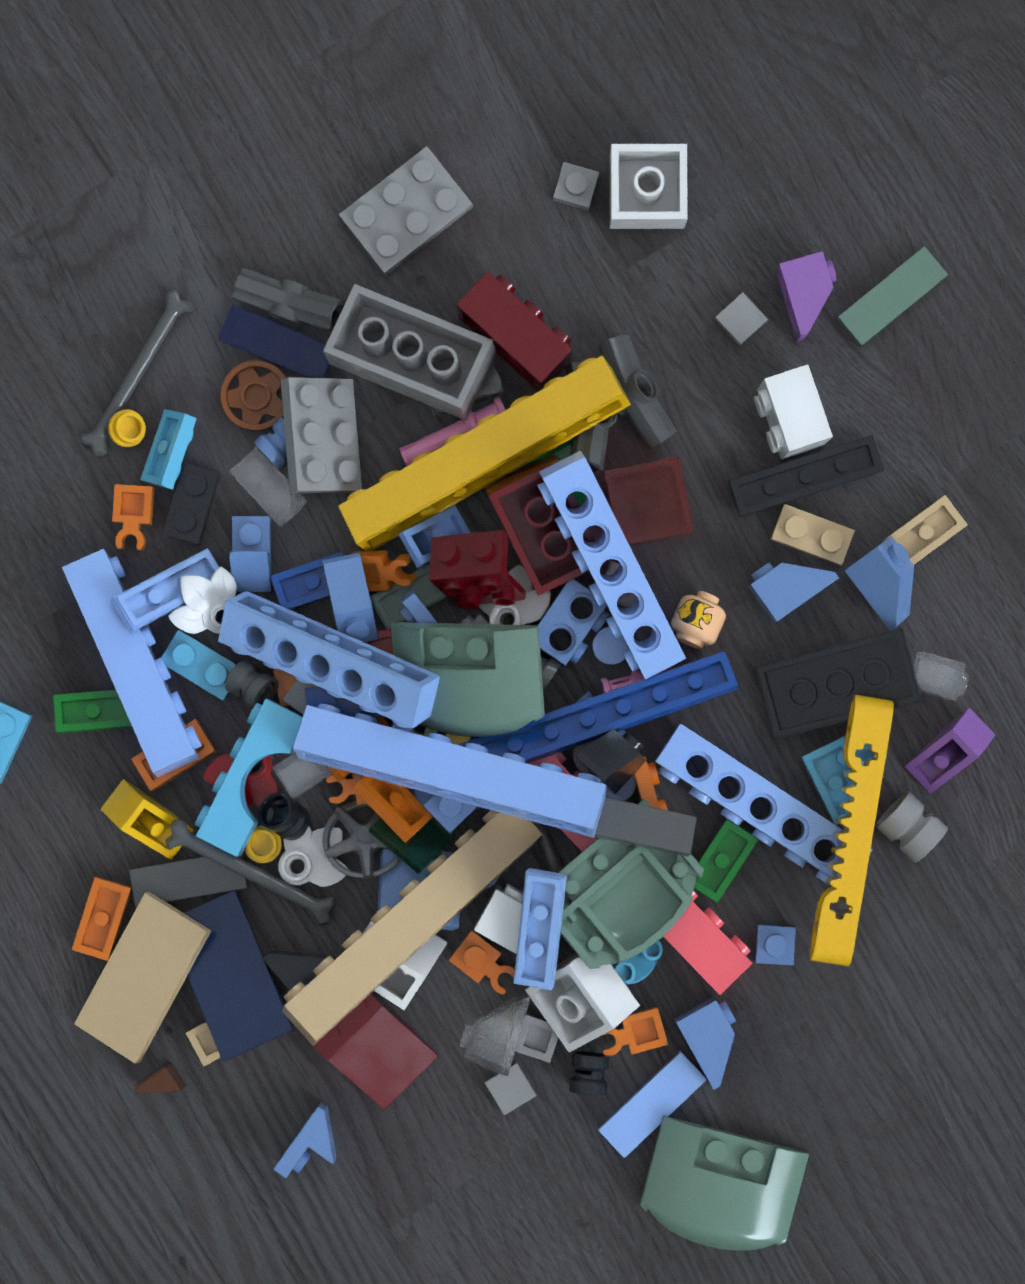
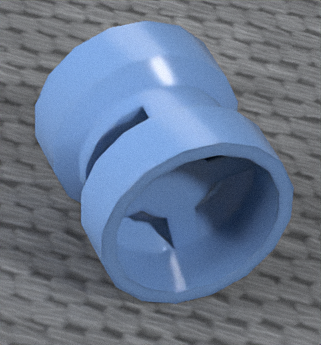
[254,417,287,470]

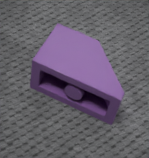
[775,251,837,342]
[904,707,995,794]

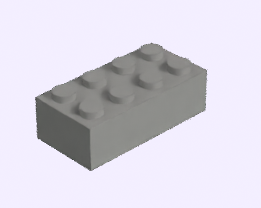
[323,284,496,420]

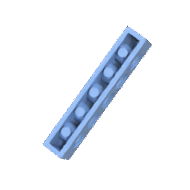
[537,451,686,679]
[218,591,440,728]
[654,723,872,887]

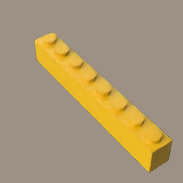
[338,355,631,551]

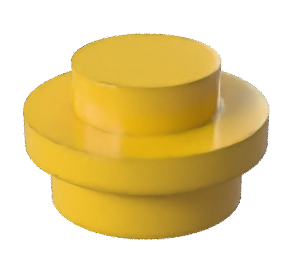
[108,409,146,447]
[244,825,282,863]

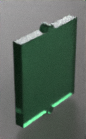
[369,817,455,874]

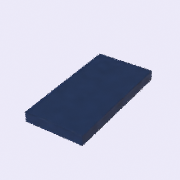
[184,890,294,1062]

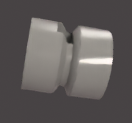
[875,791,948,863]

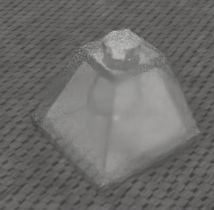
[459,992,530,1077]

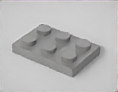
[338,146,473,276]
[281,377,362,493]

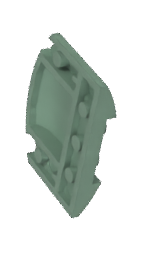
[391,622,545,737]
[558,798,704,969]
[640,1115,809,1251]

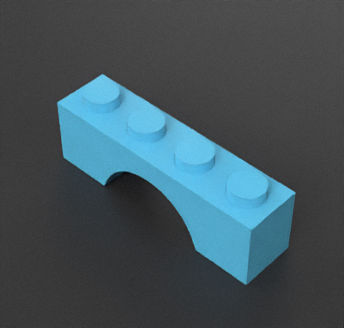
[195,699,303,857]

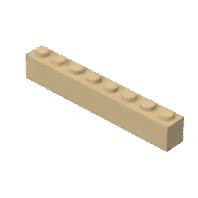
[282,810,543,1046]

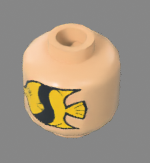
[670,591,726,650]

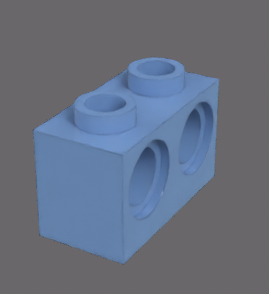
[538,579,610,667]

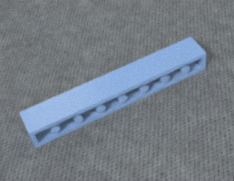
[293,704,606,838]

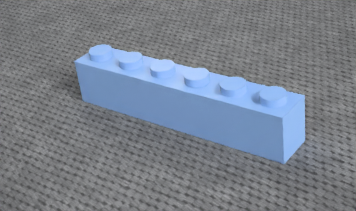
[62,549,202,777]

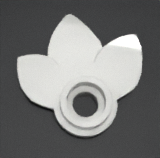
[479,565,551,625]
[168,567,237,634]
[278,826,348,887]

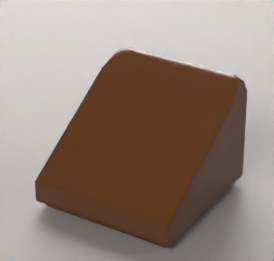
[134,1062,186,1094]

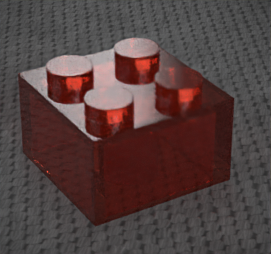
[603,457,694,547]

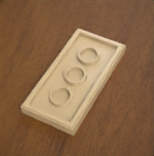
[74,892,211,1064]

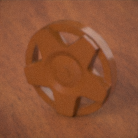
[220,360,286,431]

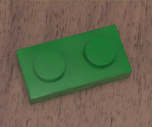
[53,690,133,734]
[694,818,759,903]

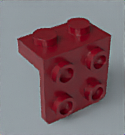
[429,530,526,609]

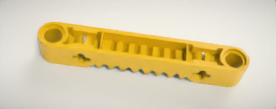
[810,694,894,967]

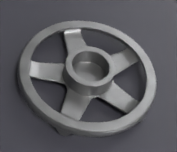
[322,801,408,879]

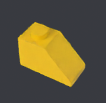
[100,779,194,860]

